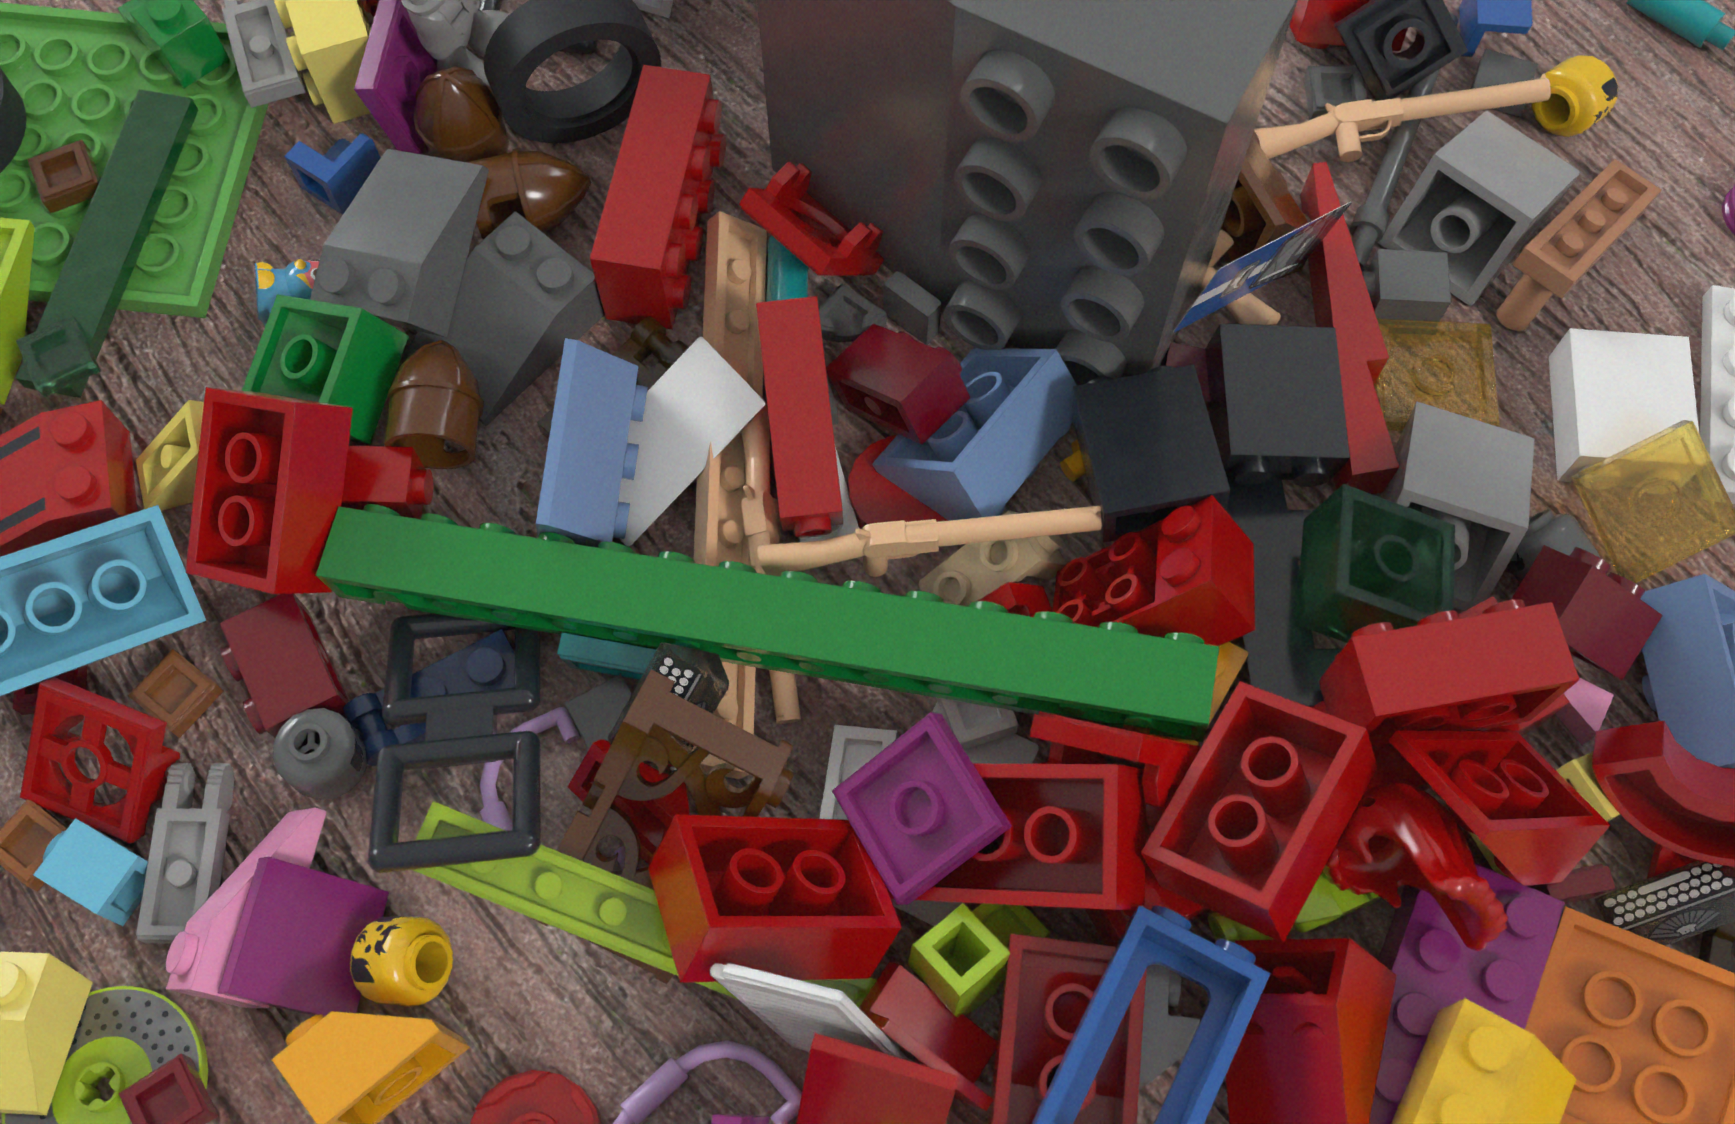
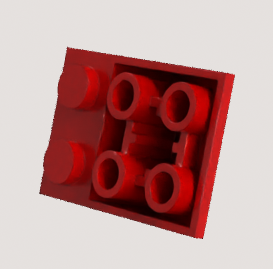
[1052,495,1255,646]
[1226,938,1397,1124]

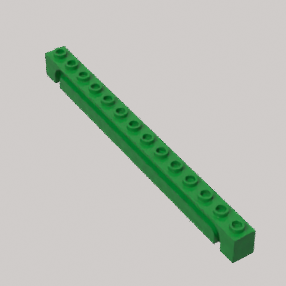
[316,504,1219,742]

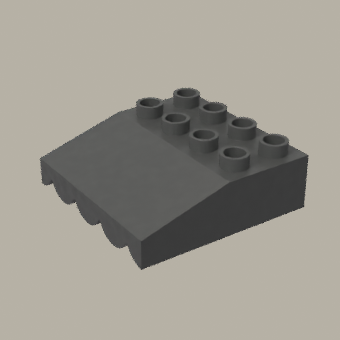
[756,0,1297,386]

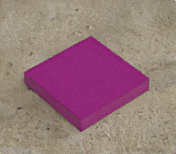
[354,0,437,155]
[832,712,1012,905]
[218,857,389,1017]

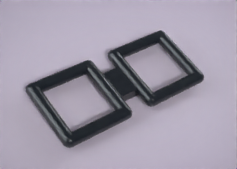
[367,613,541,873]

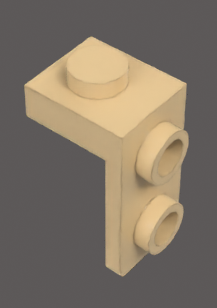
[918,510,1067,607]

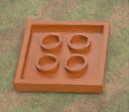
[1525,907,1735,1124]

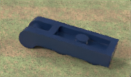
[343,629,515,766]

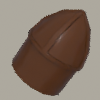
[413,66,510,162]
[466,148,591,240]
[384,340,484,470]

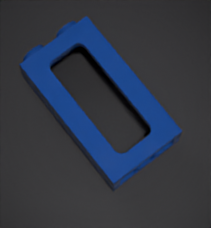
[1032,905,1270,1124]

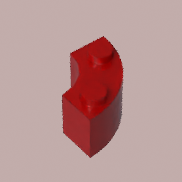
[1592,720,1735,866]

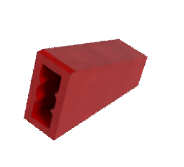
[756,296,843,538]

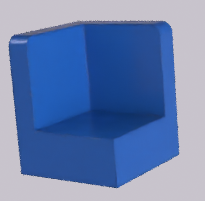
[1459,0,1533,57]
[284,133,381,215]

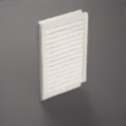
[710,963,910,1061]

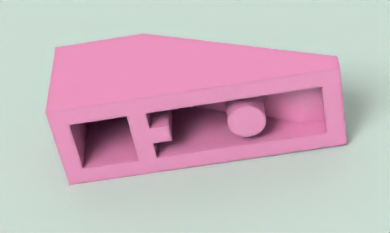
[166,807,327,1008]

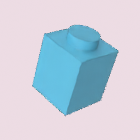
[33,818,148,926]

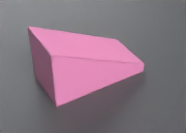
[1556,678,1614,745]

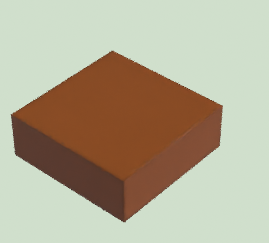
[128,649,224,738]
[0,799,68,891]

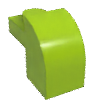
[908,903,1050,1018]

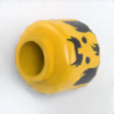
[1531,55,1618,137]
[350,916,453,1006]

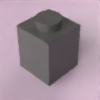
[1362,249,1451,332]

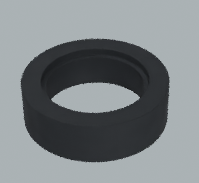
[484,0,661,143]

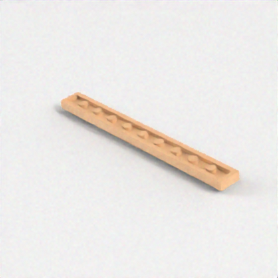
[687,211,767,779]

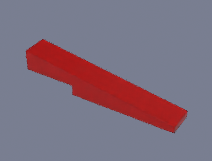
[1300,162,1399,500]

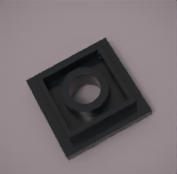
[1334,0,1468,101]

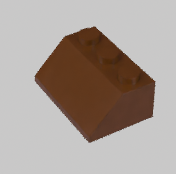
[1221,131,1311,281]

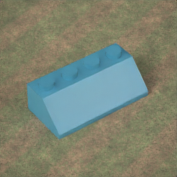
[0,505,206,696]

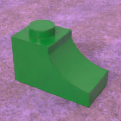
[117,0,230,89]

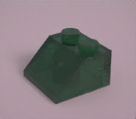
[1295,484,1455,643]

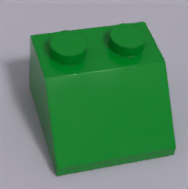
[242,294,409,445]

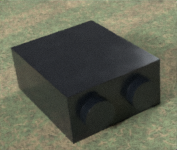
[1205,324,1350,487]
[1072,364,1230,543]

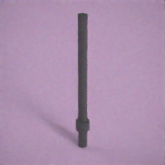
[1350,12,1458,271]

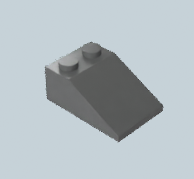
[310,149,489,338]
[404,211,605,426]

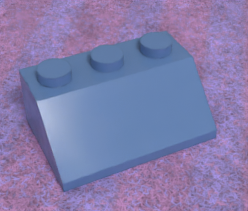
[536,338,648,547]
[872,348,1077,520]
[1640,574,1735,768]

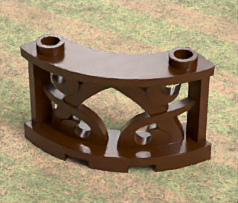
[525,669,794,984]

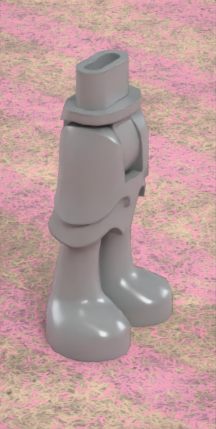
[401,0,508,86]

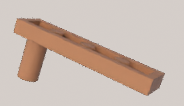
[1496,159,1662,331]

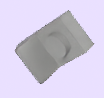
[1139,964,1200,1089]

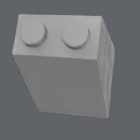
[1378,110,1581,307]
[1360,402,1535,611]

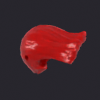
[1323,782,1508,951]

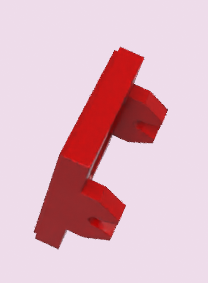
[739,162,885,276]
[20,677,181,844]
[1029,711,1201,808]

